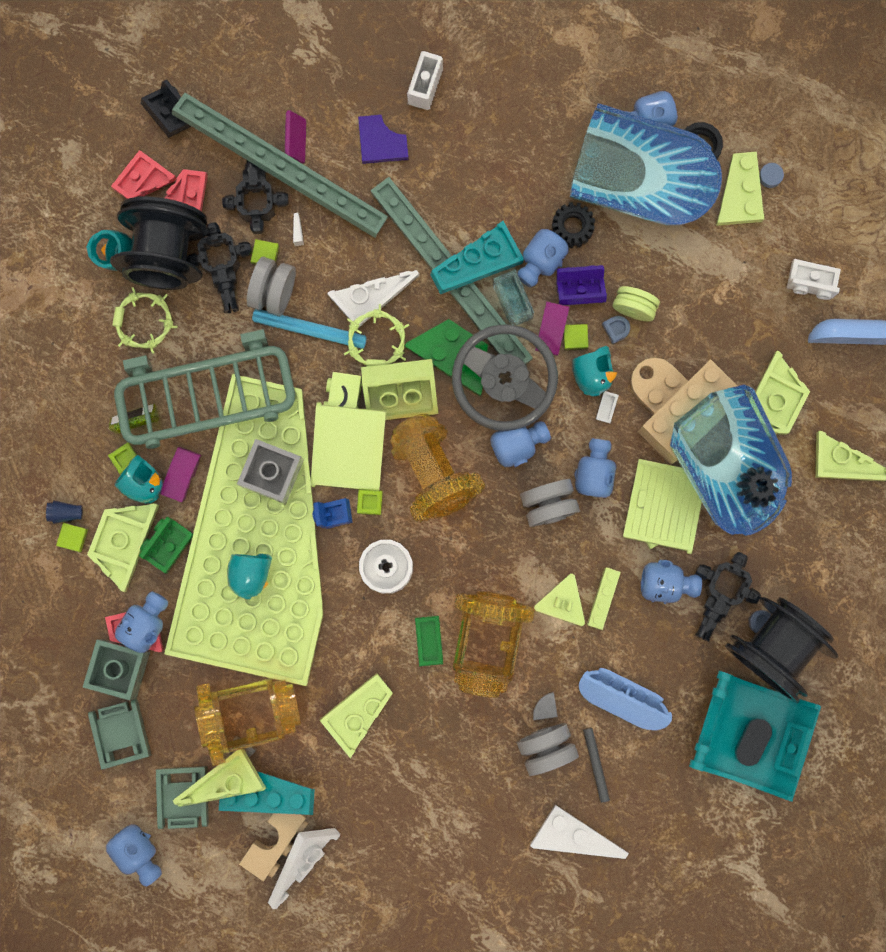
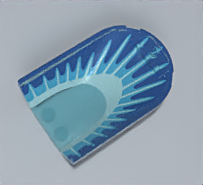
[570,103,722,225]
[670,384,792,536]

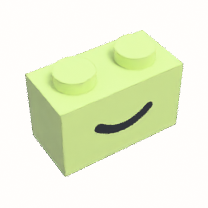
[323,372,362,408]

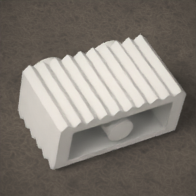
[407,51,443,110]

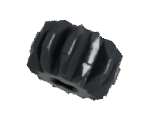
[736,467,780,508]

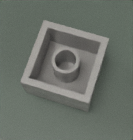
[237,439,304,505]

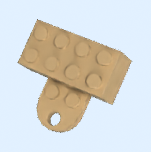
[630,358,737,465]

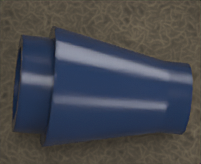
[46,500,83,524]

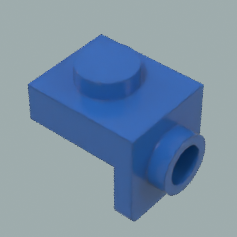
[312,498,353,529]

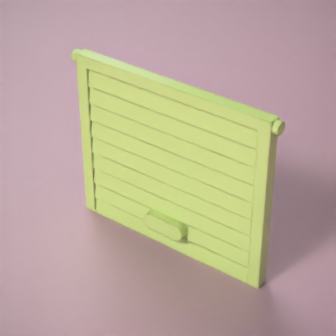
[311,402,386,491]
[623,459,702,554]

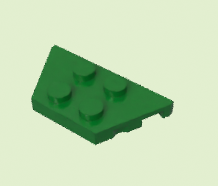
[405,319,488,397]

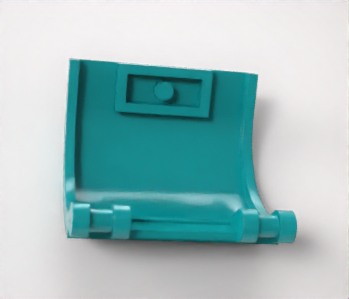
[689,671,821,802]

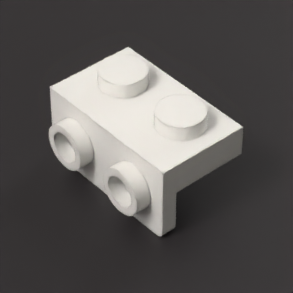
[787,259,841,300]

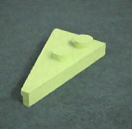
[815,431,886,481]
[173,748,266,807]

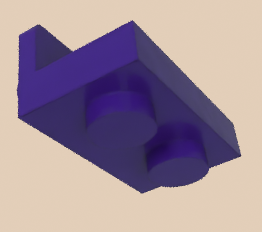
[556,265,607,305]

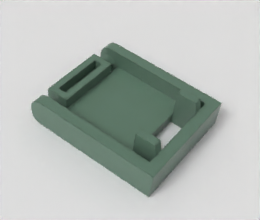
[88,699,151,770]
[156,766,209,829]

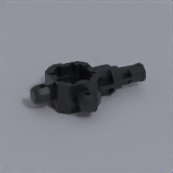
[222,160,289,234]
[186,222,252,314]
[695,552,761,642]

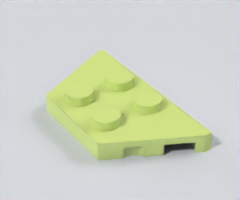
[752,351,810,435]
[87,503,159,592]

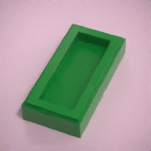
[415,616,443,666]

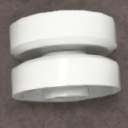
[359,540,413,594]

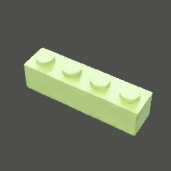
[587,567,621,630]

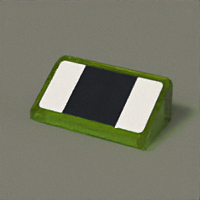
[109,404,160,434]

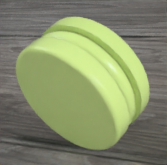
[612,286,660,322]

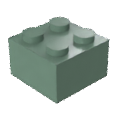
[83,639,150,700]

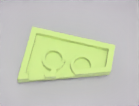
[716,152,764,226]
[320,673,392,758]

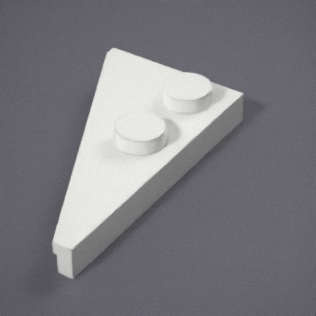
[327,270,419,328]
[530,805,629,859]
[268,828,340,909]

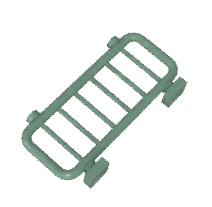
[114,329,295,449]

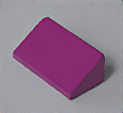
[285,110,306,164]

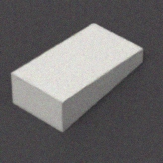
[293,213,304,246]
[596,391,619,423]

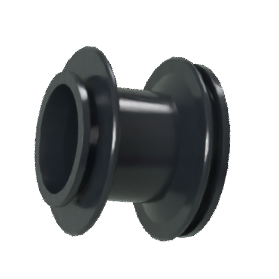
[110,196,209,290]
[725,597,839,704]

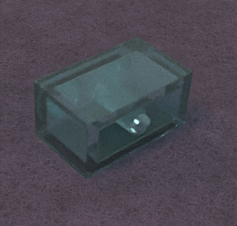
[493,269,534,326]

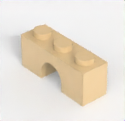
[239,813,308,882]

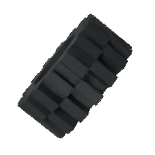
[551,202,595,248]

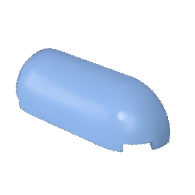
[808,319,886,345]
[579,668,672,730]

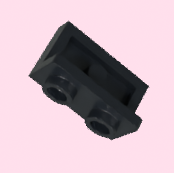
[140,79,191,138]

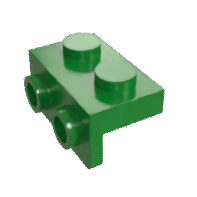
[139,517,193,574]

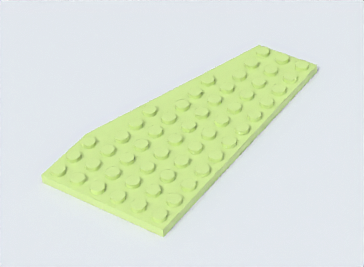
[164,374,324,686]

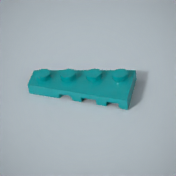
[430,221,524,294]
[219,760,315,815]

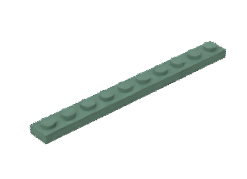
[172,93,388,238]
[370,177,533,364]

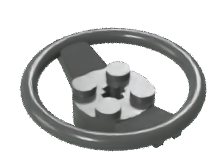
[452,324,558,431]

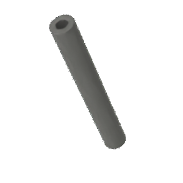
[583,728,610,803]

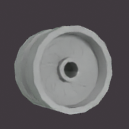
[247,257,296,317]
[520,479,580,527]
[516,723,579,776]

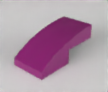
[535,302,569,356]
[160,447,201,502]

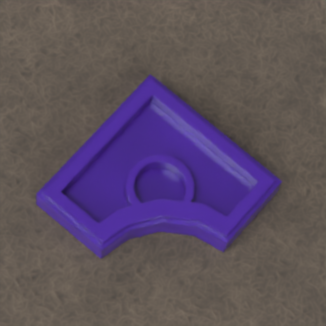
[358,115,409,164]

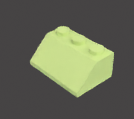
[361,359,438,420]

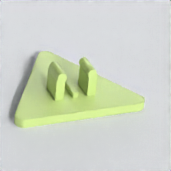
[534,574,585,626]

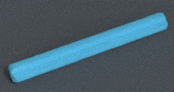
[252,309,367,349]

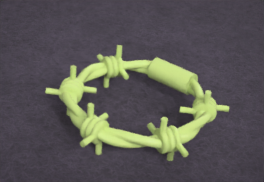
[112,287,178,354]
[344,304,409,367]

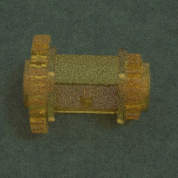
[390,414,486,522]
[452,591,535,698]
[194,678,301,766]

